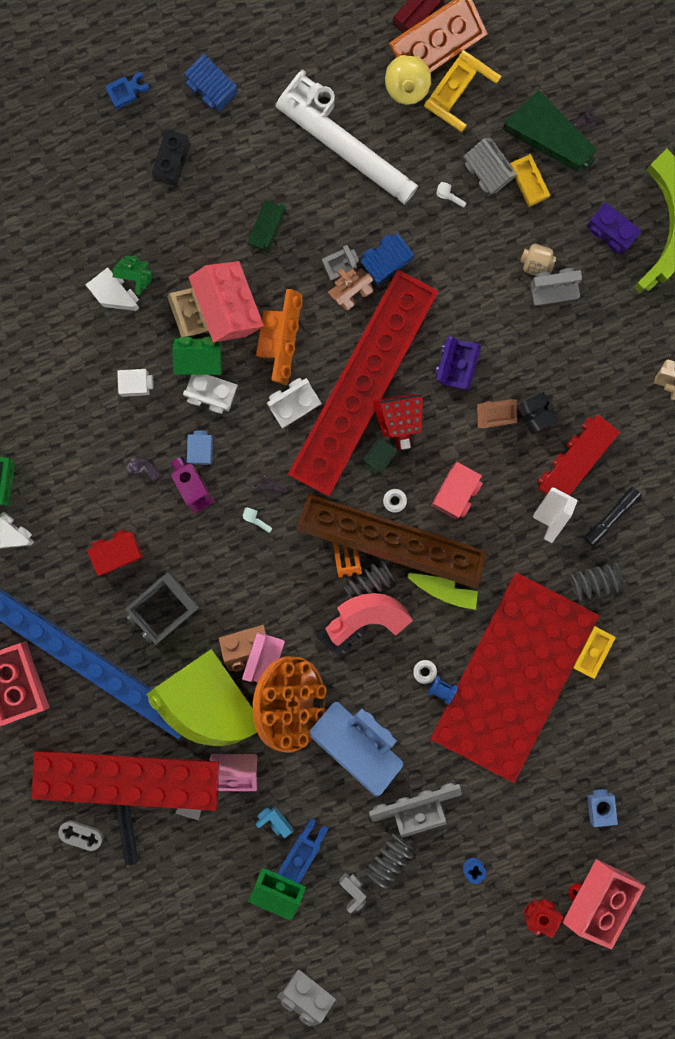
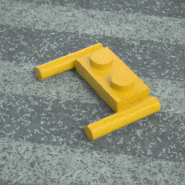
[424,50,502,133]

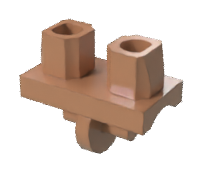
[328,268,373,310]

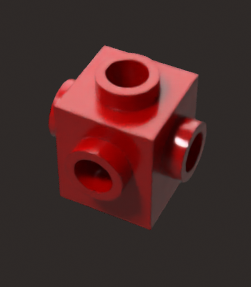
[523,898,564,938]

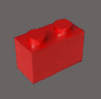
[87,529,144,576]

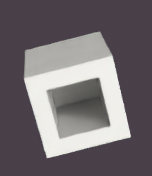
[117,369,153,397]

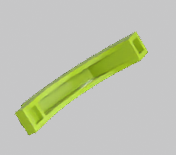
[634,149,675,293]

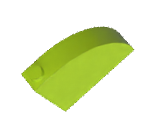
[146,649,257,746]

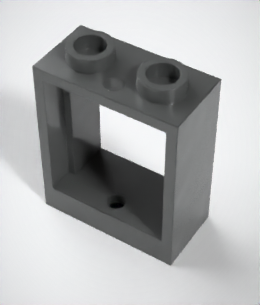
[125,572,201,645]

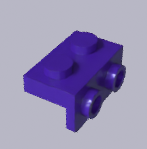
[436,336,481,391]

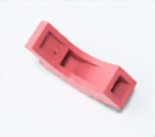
[325,593,413,646]

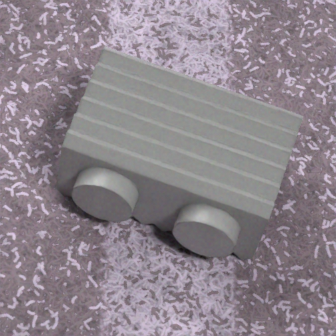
[463,138,518,194]

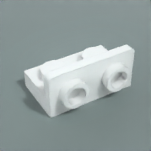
[183,375,238,414]
[267,378,322,429]

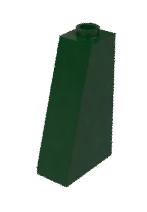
[503,90,597,172]

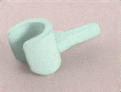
[243,508,272,533]

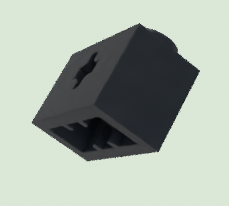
[152,129,191,187]

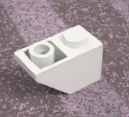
[86,268,139,311]
[0,512,34,549]

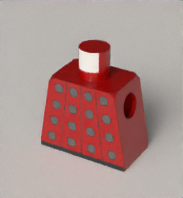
[373,394,423,450]

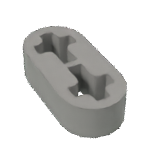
[58,820,103,851]

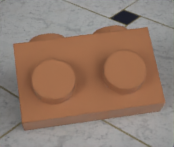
[219,625,267,672]

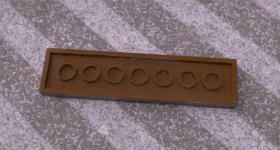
[296,494,486,589]

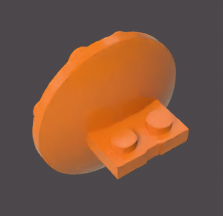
[253,656,326,753]

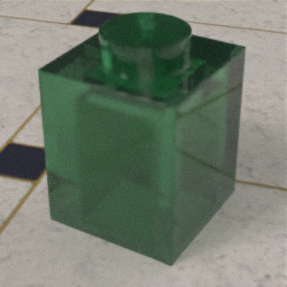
[362,437,398,475]

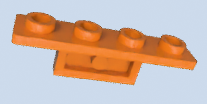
[256,289,302,385]

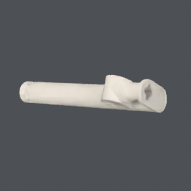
[276,70,418,205]

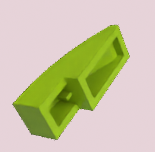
[407,573,478,610]

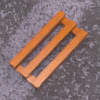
[333,542,362,578]

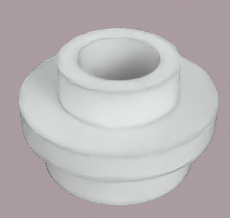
[383,489,407,512]
[413,660,437,684]

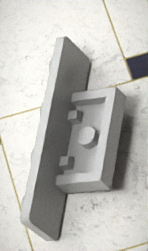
[369,783,462,838]

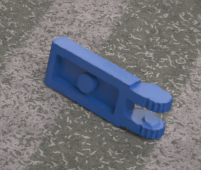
[277,818,328,884]

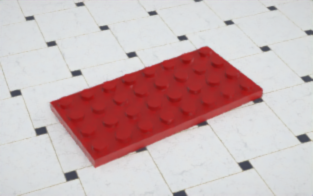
[430,572,600,783]

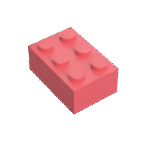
[189,261,264,343]
[0,642,50,726]
[562,859,645,950]

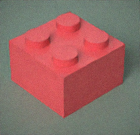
[431,462,483,519]

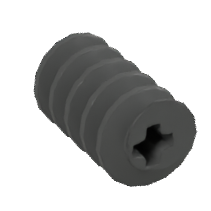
[343,559,395,599]
[570,562,623,601]
[366,834,414,889]

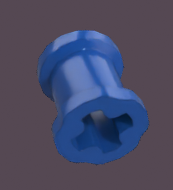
[427,675,458,705]
[463,858,486,884]

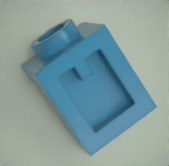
[256,806,293,838]

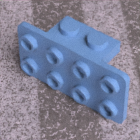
[309,702,403,796]

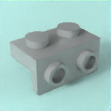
[530,268,582,306]
[277,970,336,1026]

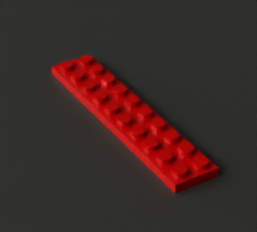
[288,269,439,497]

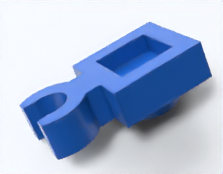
[105,72,149,110]

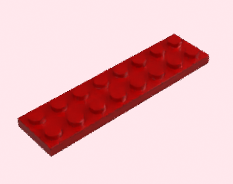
[32,751,220,811]

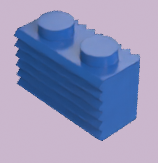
[184,54,238,112]
[360,233,414,287]

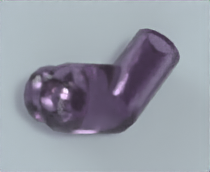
[127,458,162,482]

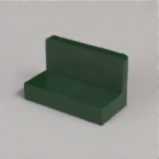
[247,200,286,253]

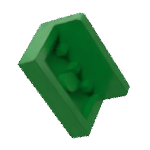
[112,256,152,295]

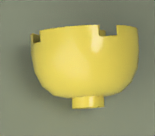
[385,55,431,105]

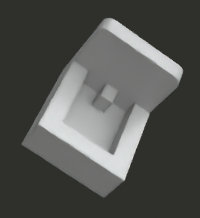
[322,245,359,282]
[339,873,367,914]

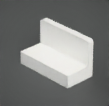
[533,488,578,543]

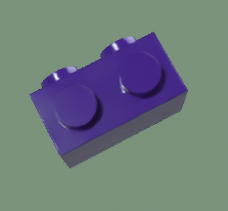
[586,202,642,255]

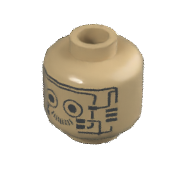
[520,244,556,276]

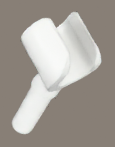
[436,182,466,208]

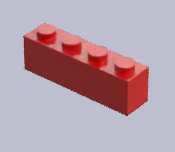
[537,415,620,496]

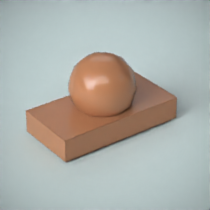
[477,399,517,428]

